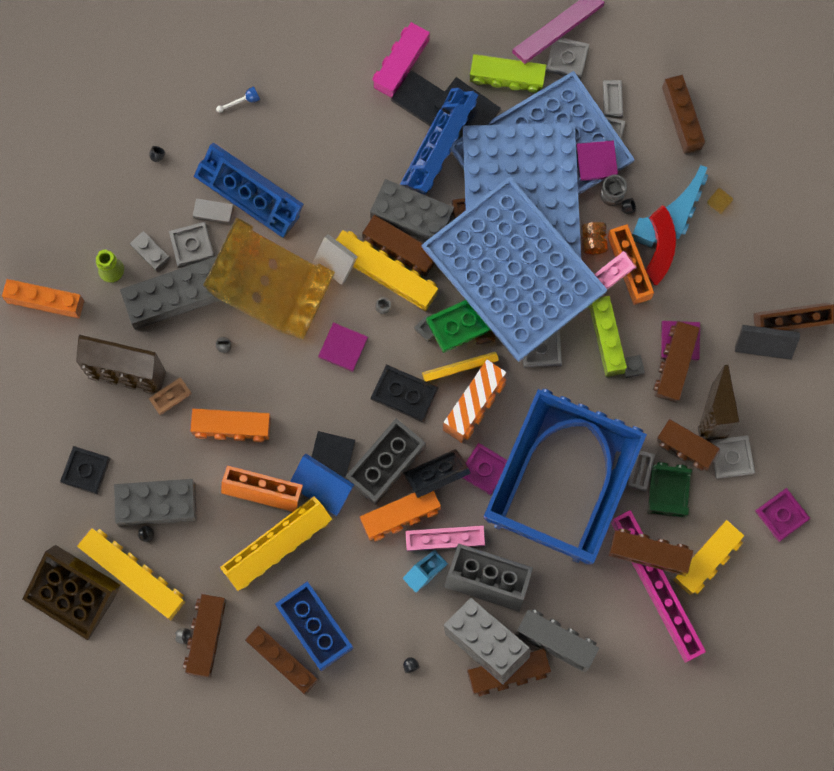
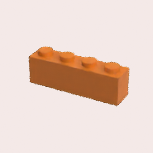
[608,224,654,305]
[2,279,84,319]
[190,408,271,442]
[221,465,303,512]
[360,491,441,541]

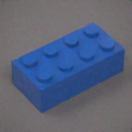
[275,581,353,671]

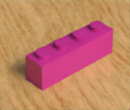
[372,22,430,98]

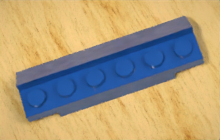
[400,88,478,195]
[194,143,304,238]

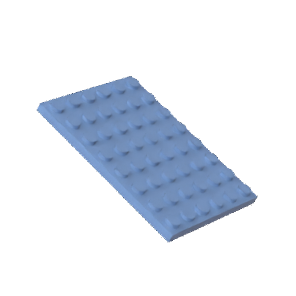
[450,71,635,195]
[463,123,581,258]
[421,176,607,362]

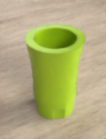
[96,249,124,282]

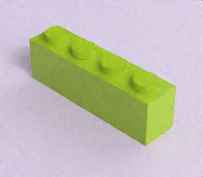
[469,54,546,93]
[589,296,627,377]

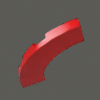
[645,205,676,286]

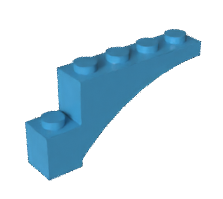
[632,165,708,248]

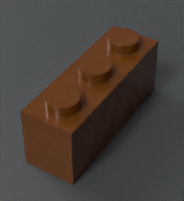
[657,419,720,471]

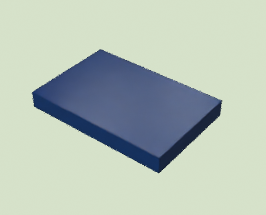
[290,454,354,516]

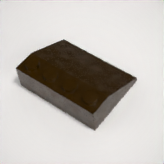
[698,365,739,441]
[22,545,121,640]

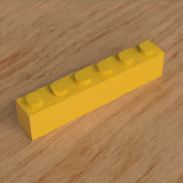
[336,230,438,312]
[220,496,332,591]
[77,528,185,621]

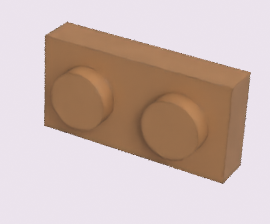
[149,377,192,415]

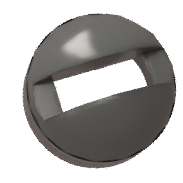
[375,297,391,314]
[216,337,231,353]
[175,628,192,644]

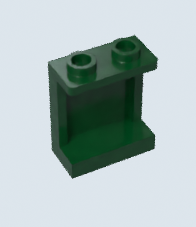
[647,462,692,518]

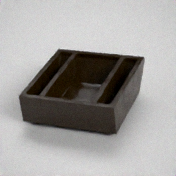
[76,334,166,394]

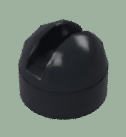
[149,146,165,162]
[621,198,636,214]
[138,526,154,542]
[403,657,420,674]

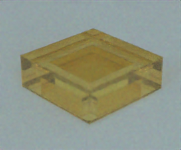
[707,188,733,214]

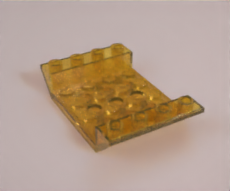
[203,218,335,339]

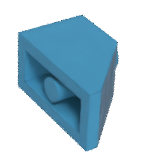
[403,550,448,592]

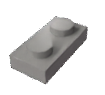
[130,231,170,271]

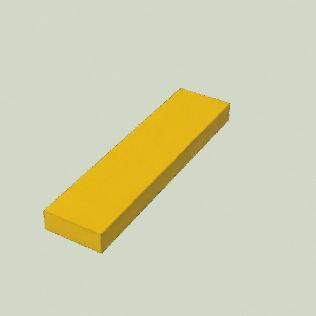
[421,352,499,382]

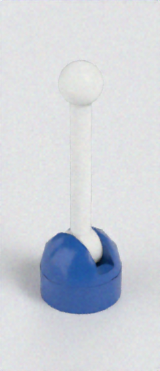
[216,86,260,113]

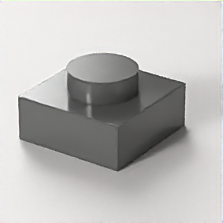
[414,314,434,342]
[624,355,645,378]

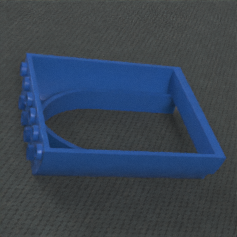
[484,389,647,564]

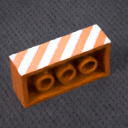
[443,360,507,443]

